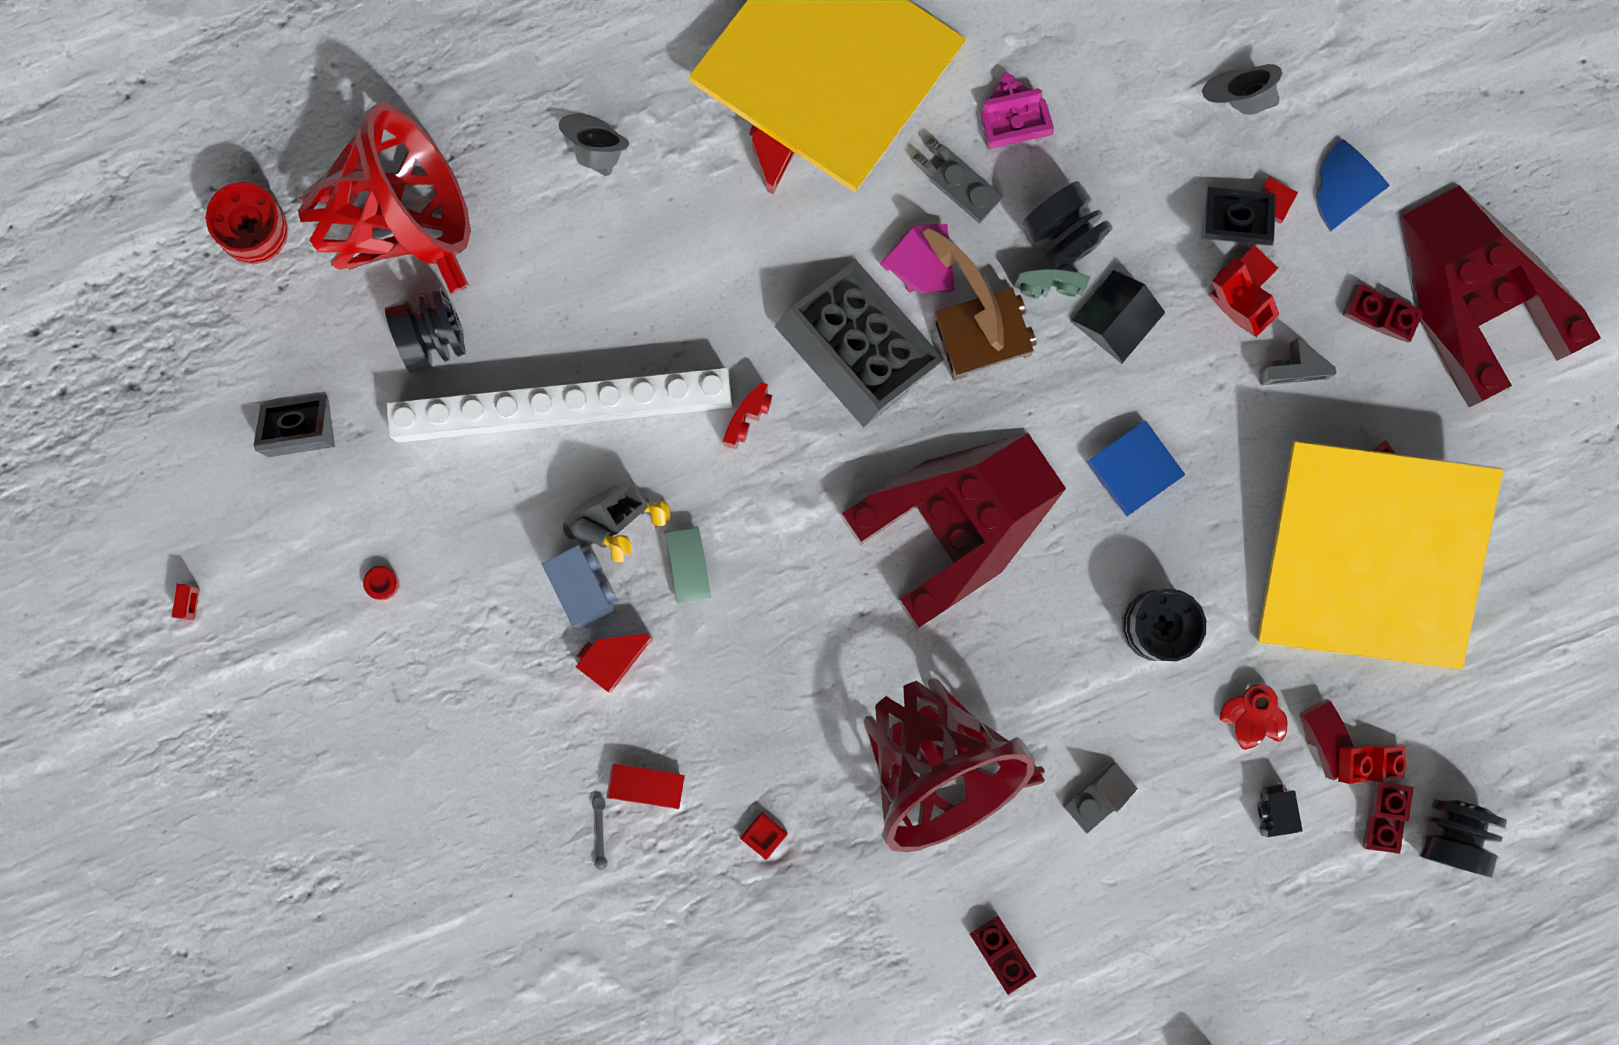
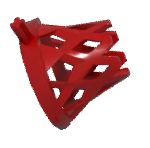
[298,103,471,294]

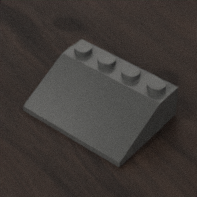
[775,260,944,428]

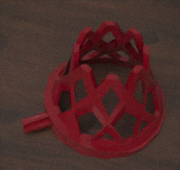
[864,678,1045,852]

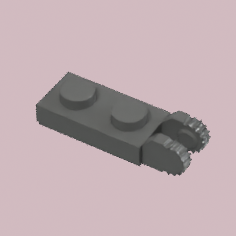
[912,138,1003,224]

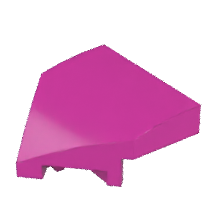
[981,72,1054,149]
[879,224,955,293]

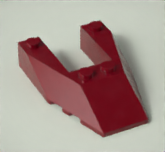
[1400,185,1601,407]
[841,433,1066,629]

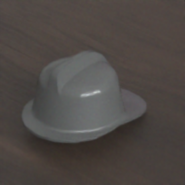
[1202,64,1282,115]
[558,114,629,176]

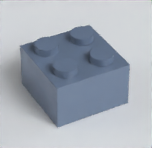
[541,545,618,629]

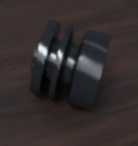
[1021,181,1113,270]
[385,287,466,374]
[1122,589,1207,662]
[1418,799,1507,878]

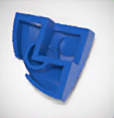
[1316,139,1390,232]

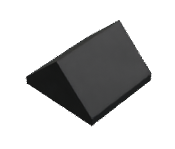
[1201,187,1276,246]
[1070,270,1166,364]
[253,395,335,457]

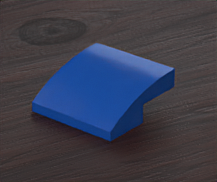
[1087,420,1185,517]

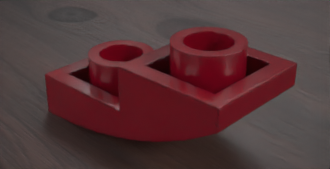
[1342,284,1424,343]
[1299,699,1354,781]
[1363,782,1414,854]
[969,916,1037,996]

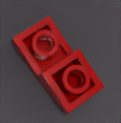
[722,382,773,450]
[1338,744,1407,784]
[606,764,685,809]

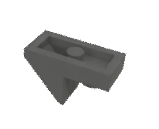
[1260,337,1337,386]
[1063,762,1138,834]

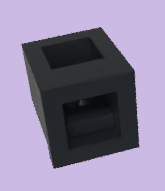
[1257,784,1303,838]

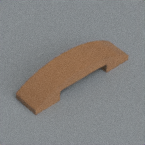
[923,228,1004,351]

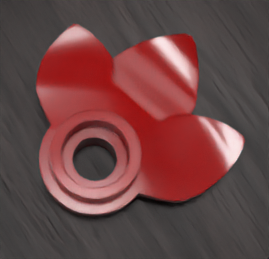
[1219,684,1288,750]

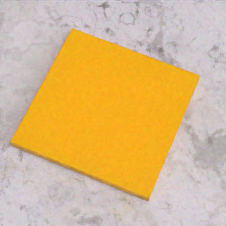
[688,0,966,193]
[1257,440,1503,670]

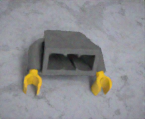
[563,478,670,562]

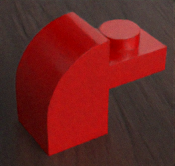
[1210,257,1279,337]

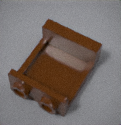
[933,287,1037,381]

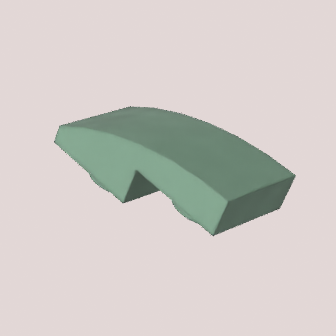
[1014,269,1091,299]
[664,526,711,604]

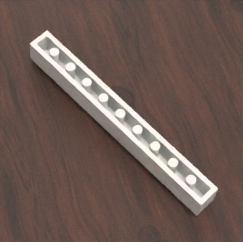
[387,368,733,442]

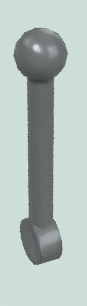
[592,797,608,870]

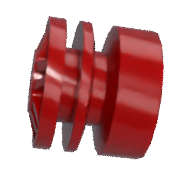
[205,182,289,265]

